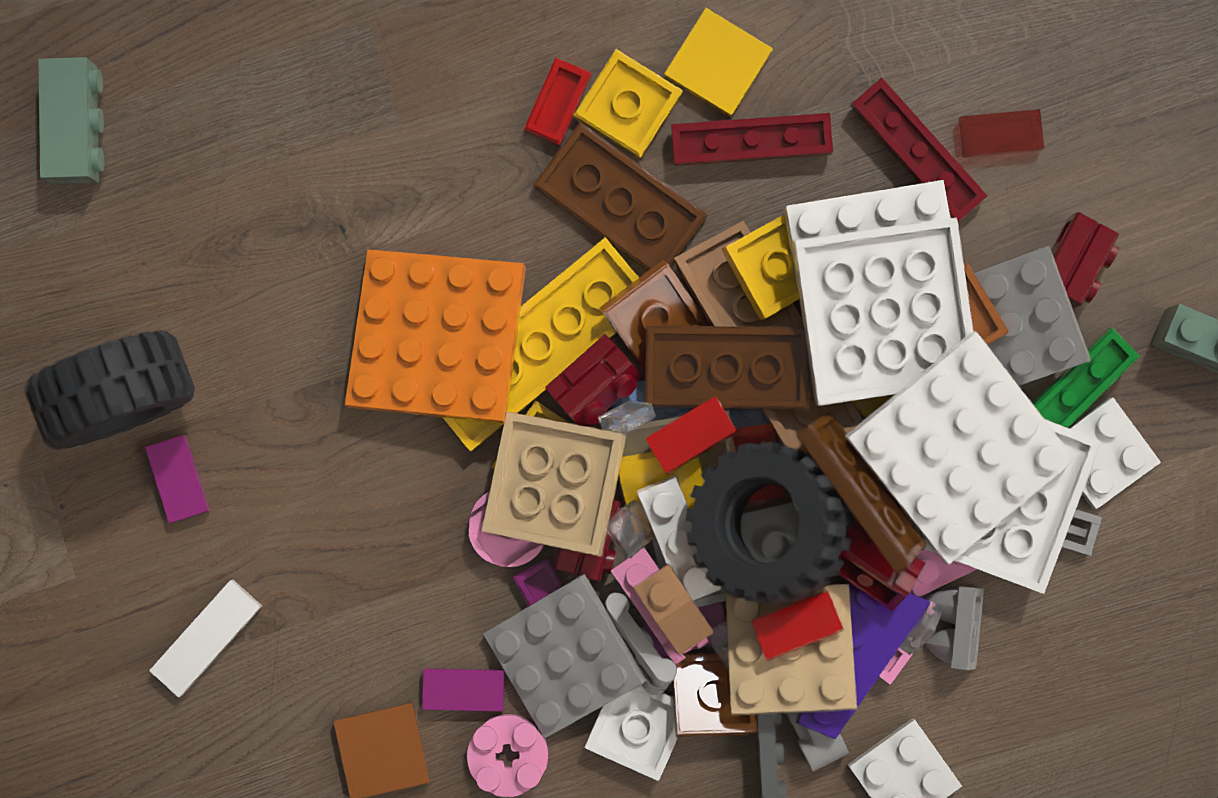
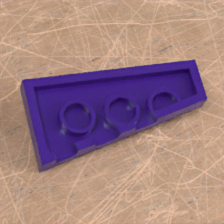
[795,582,930,739]

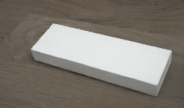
[149,580,262,697]

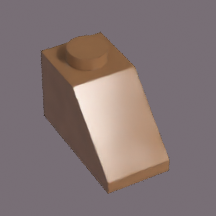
[633,563,714,655]

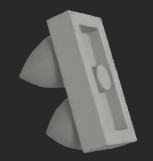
[925,587,984,670]

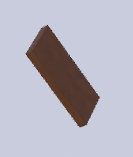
[533,122,708,271]
[645,326,810,410]
[796,412,926,573]

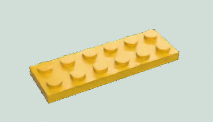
[442,237,639,452]

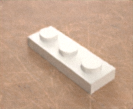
[637,475,721,600]

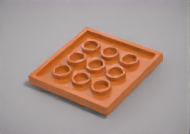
[345,249,526,423]

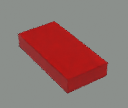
[524,57,592,147]
[645,396,738,475]
[751,591,844,661]

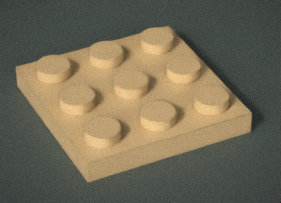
[482,412,626,556]
[726,584,857,716]

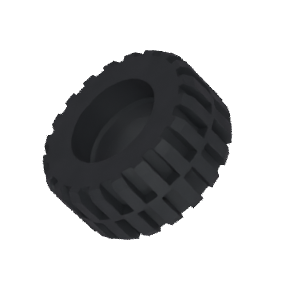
[24,330,195,450]
[685,442,854,604]

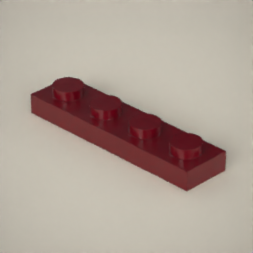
[850,77,988,222]
[671,113,833,166]

